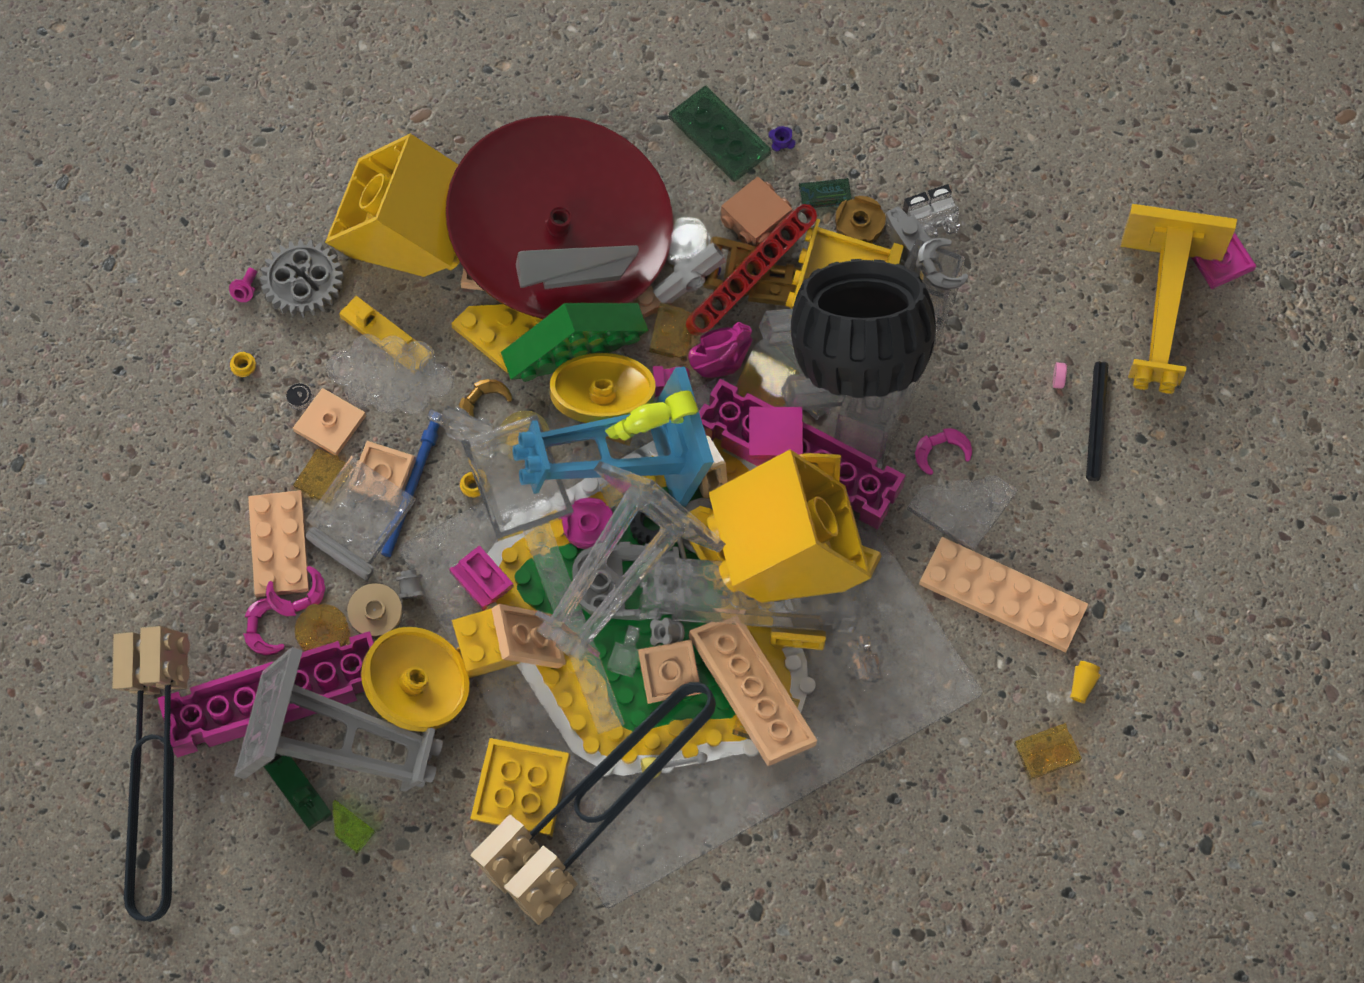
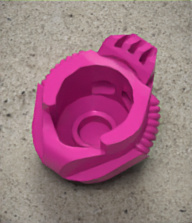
[688,322,753,378]

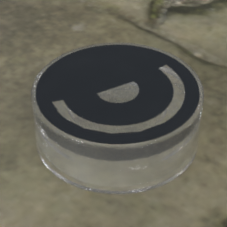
[286,383,313,410]

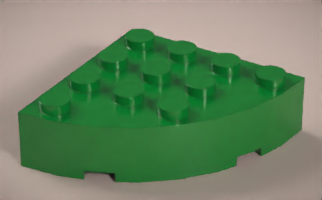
[501,303,649,382]

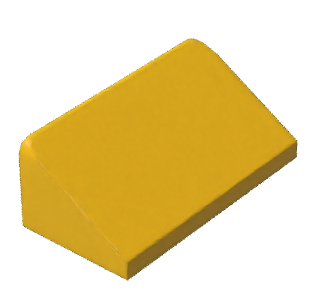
[770,626,826,650]

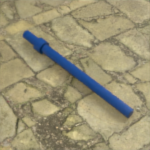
[381,413,443,557]

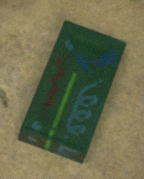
[799,178,852,208]

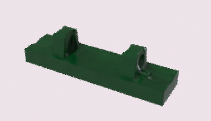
[263,754,332,831]

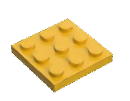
[470,738,571,836]

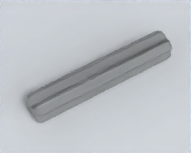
[306,527,374,580]

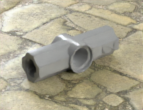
[653,242,726,307]

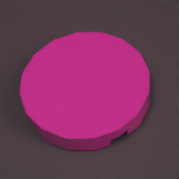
[562,497,615,549]

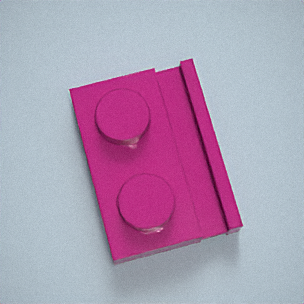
[449,545,514,611]

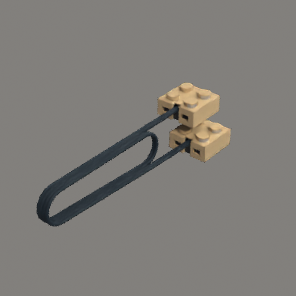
[112,626,190,922]
[470,682,716,925]

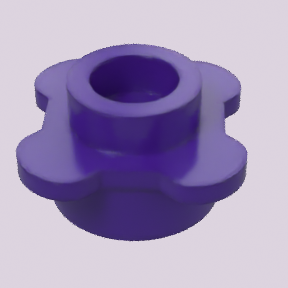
[768,126,796,152]

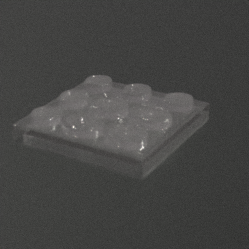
[306,455,416,565]

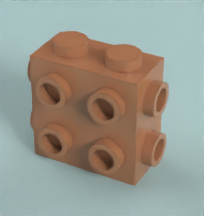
[721,176,792,247]

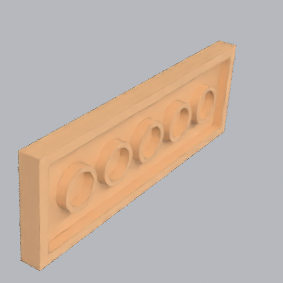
[919,537,1088,653]
[689,612,818,766]

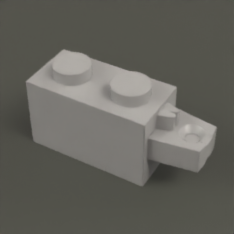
[886,206,940,276]

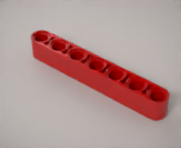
[686,204,817,336]

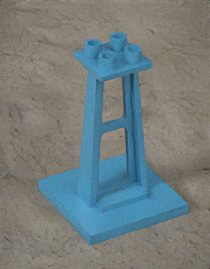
[512,367,714,510]

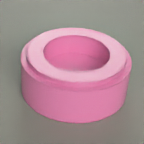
[1053,362,1067,389]

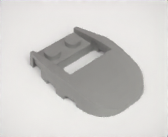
[572,542,683,620]

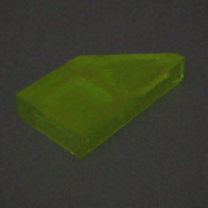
[332,800,375,854]

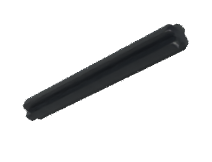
[1086,361,1109,482]

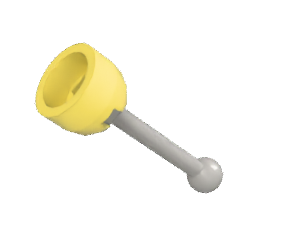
[641,752,708,779]

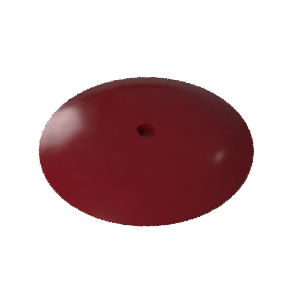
[446,115,674,319]

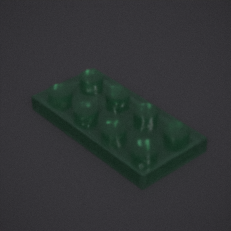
[669,85,771,182]

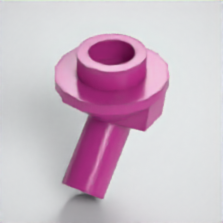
[229,267,258,302]

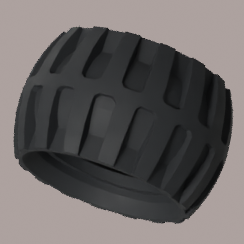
[791,259,936,398]

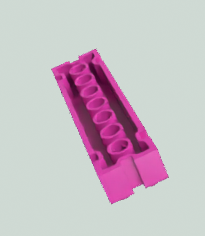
[699,379,906,530]
[157,631,374,758]

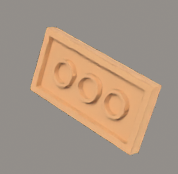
[248,490,309,598]

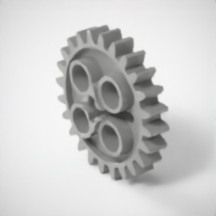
[260,239,344,318]

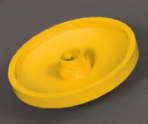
[550,353,656,423]
[361,627,470,732]

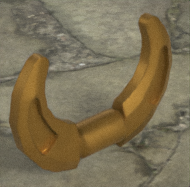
[459,379,512,431]

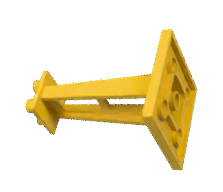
[1121,204,1237,394]

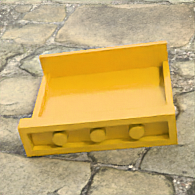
[785,219,904,318]

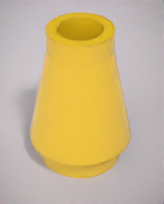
[1070,661,1101,703]

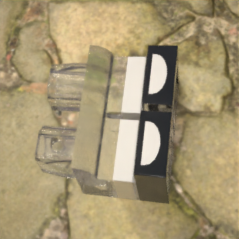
[903,184,960,239]

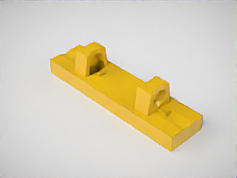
[339,296,434,375]

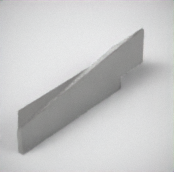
[516,245,639,289]

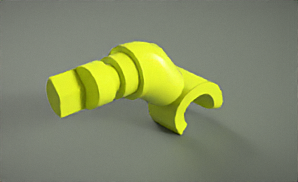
[605,390,699,441]

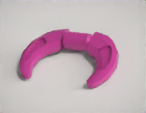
[915,428,972,475]
[266,566,325,616]
[243,598,285,655]

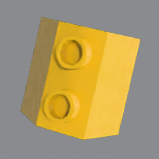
[325,133,460,277]
[707,449,871,603]

